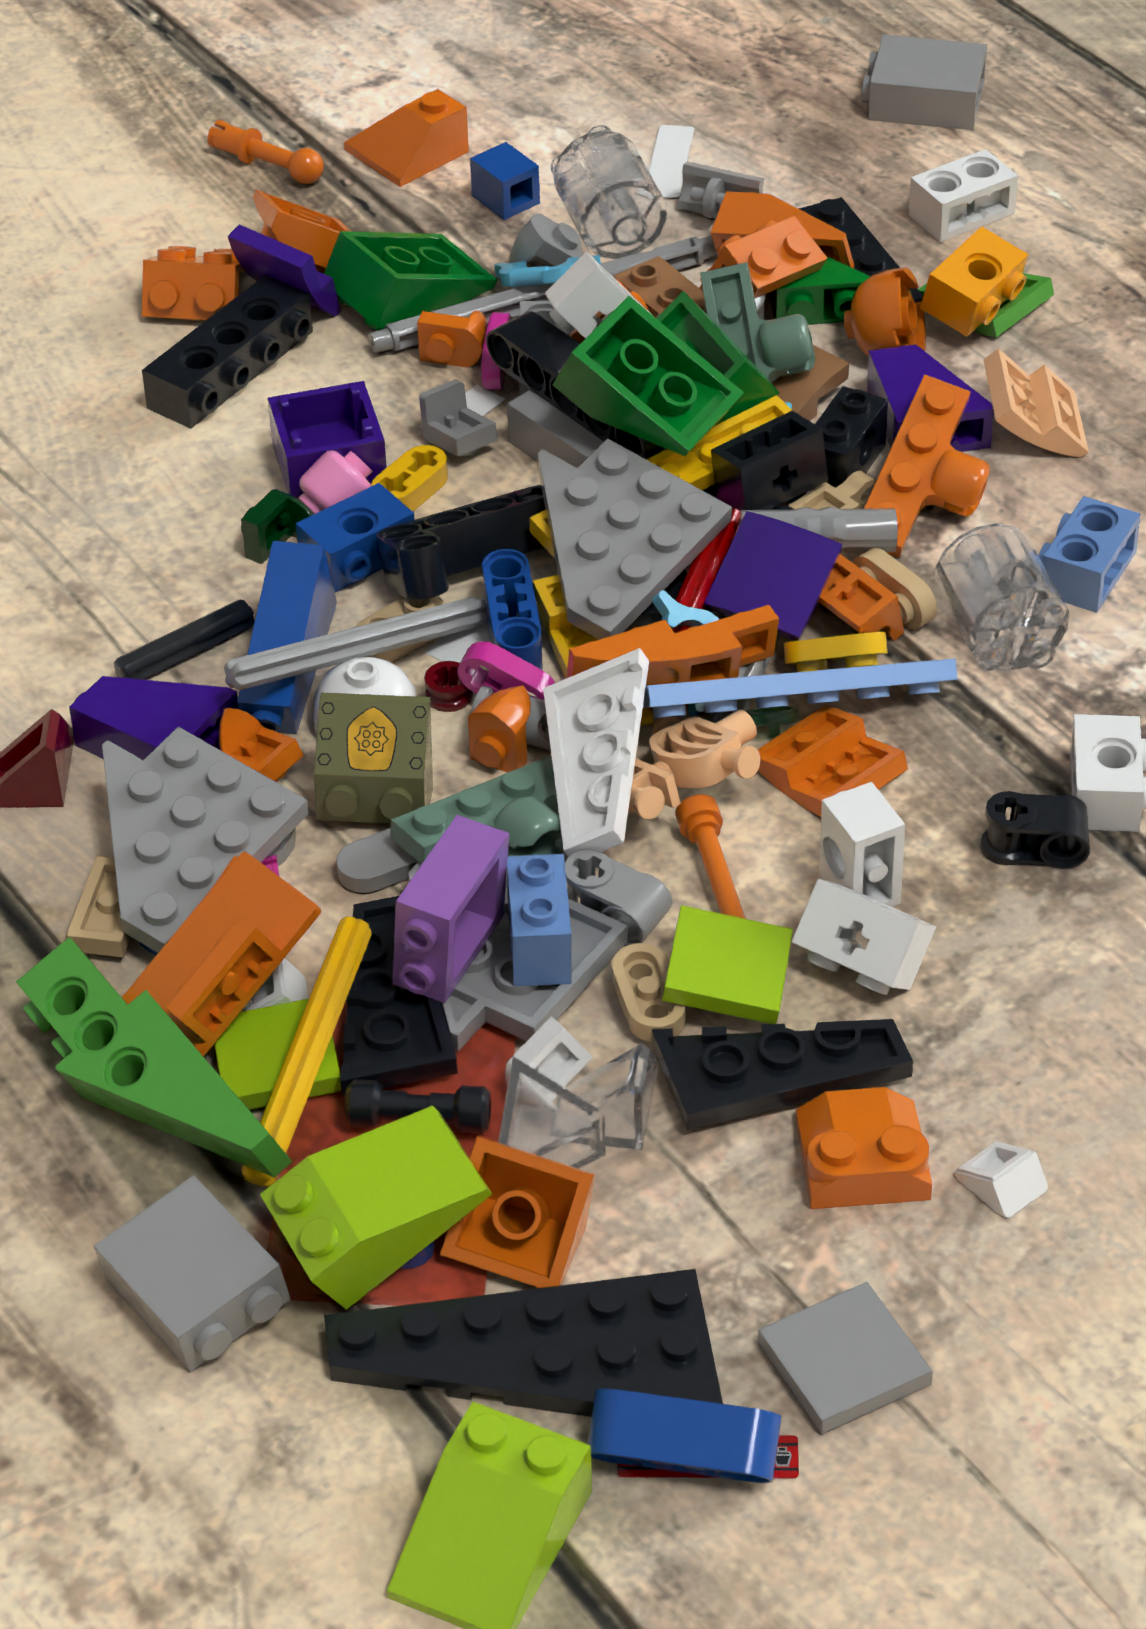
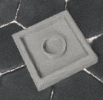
[758,1282,933,1434]

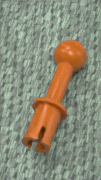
[207,120,324,184]

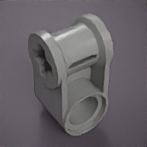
[565,850,673,946]

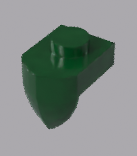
[241,489,315,564]

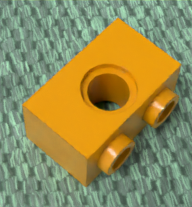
[920,226,1029,337]

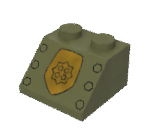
[314,692,433,824]

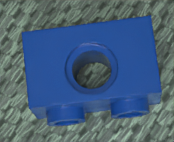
[295,483,415,593]

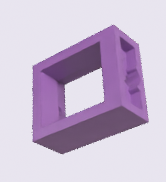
[393,815,509,1003]

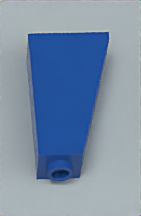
[237,541,337,734]

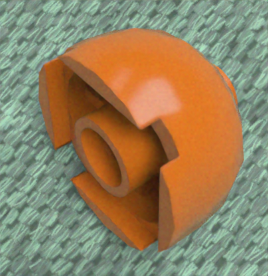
[844,267,926,357]

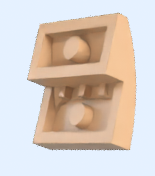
[983,348,1089,458]

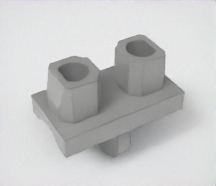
[677,162,764,219]

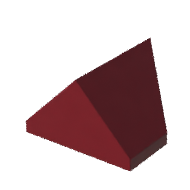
[0,709,74,808]

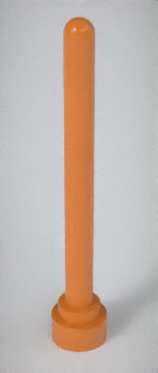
[675,794,746,919]

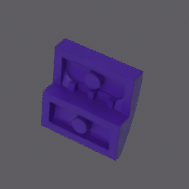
[227,225,341,317]
[704,511,842,641]

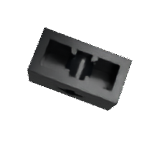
[711,410,828,511]

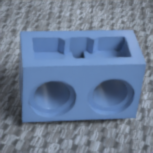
[1036,496,1141,613]
[507,854,572,986]

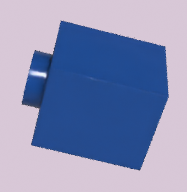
[470,142,540,220]

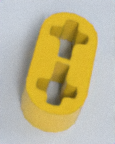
[372,445,448,511]

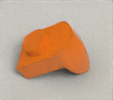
[417,310,488,368]
[468,685,531,773]
[219,708,304,782]

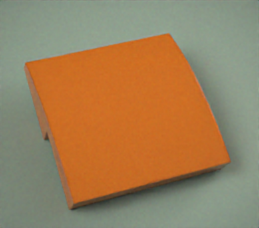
[757,704,908,817]

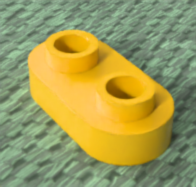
[783,632,888,672]

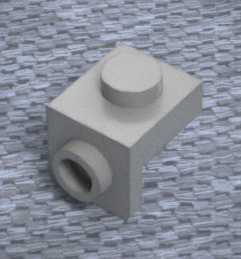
[419,379,497,457]

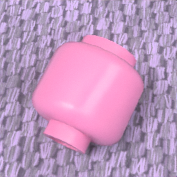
[299,450,372,514]

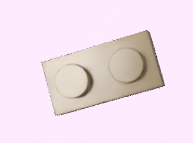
[66,855,131,958]

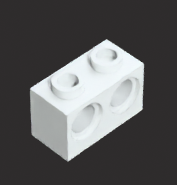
[909,149,1018,242]

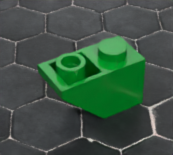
[769,256,870,325]

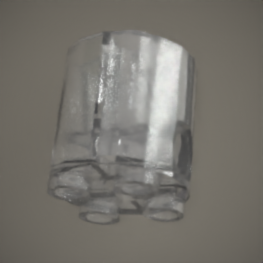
[551,125,667,259]
[935,523,1069,671]

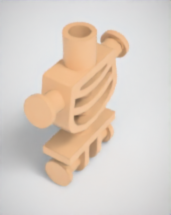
[628,710,760,819]

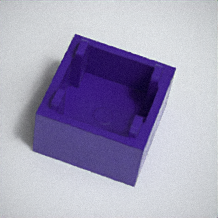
[268,381,387,500]

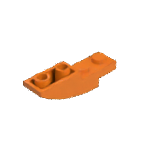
[567,605,779,686]

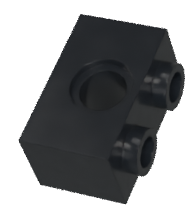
[808,386,888,491]

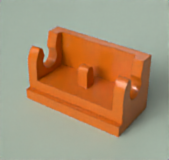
[818,554,904,641]

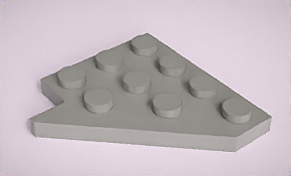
[538,439,732,639]
[102,727,309,953]
[408,862,628,1052]

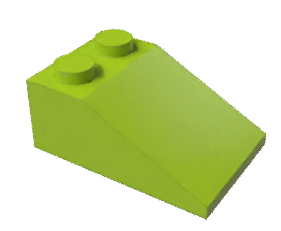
[260,1106,492,1310]
[387,1401,592,1629]

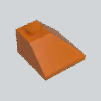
[344,89,469,187]

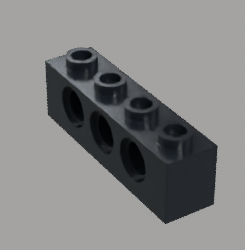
[142,274,313,429]

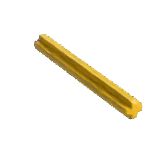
[242,916,372,1187]

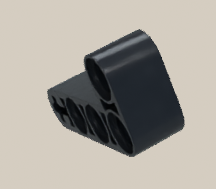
[376,485,546,600]

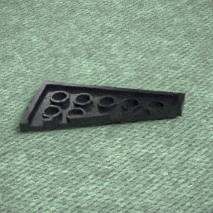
[324,1269,723,1417]

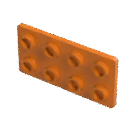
[122,852,321,1057]

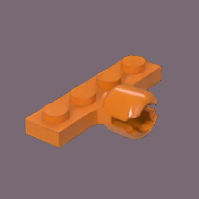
[864,374,990,558]

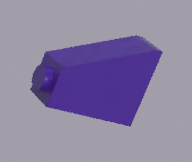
[867,345,994,452]
[69,676,239,760]

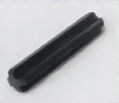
[114,600,255,680]

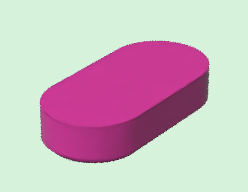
[481,312,511,390]

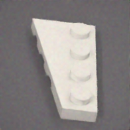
[543,648,649,857]

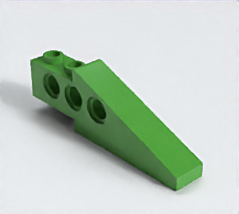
[16,937,293,1178]

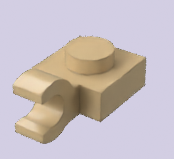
[788,471,875,509]

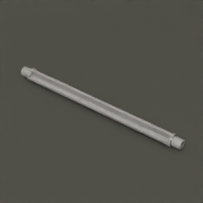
[368,236,717,354]

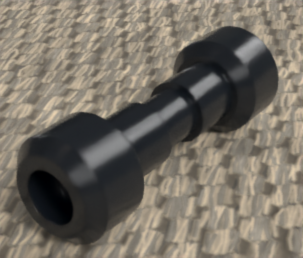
[344,1079,492,1134]

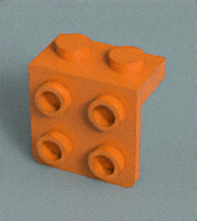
[699,215,828,298]
[142,246,244,320]

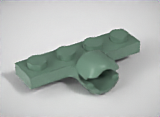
[700,262,815,383]
[390,755,563,864]

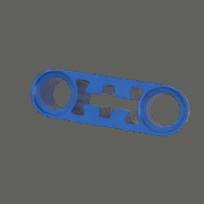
[482,549,543,670]
[587,1389,782,1483]

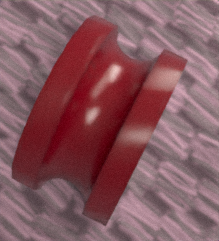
[424,661,473,712]

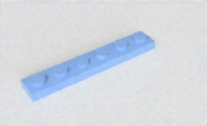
[643,658,958,718]

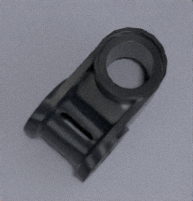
[980,791,1090,869]

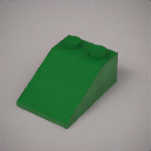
[324,231,498,330]
[656,291,780,425]
[553,296,744,457]

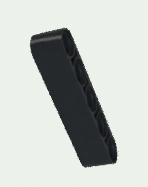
[486,311,665,459]

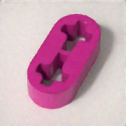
[457,641,556,700]

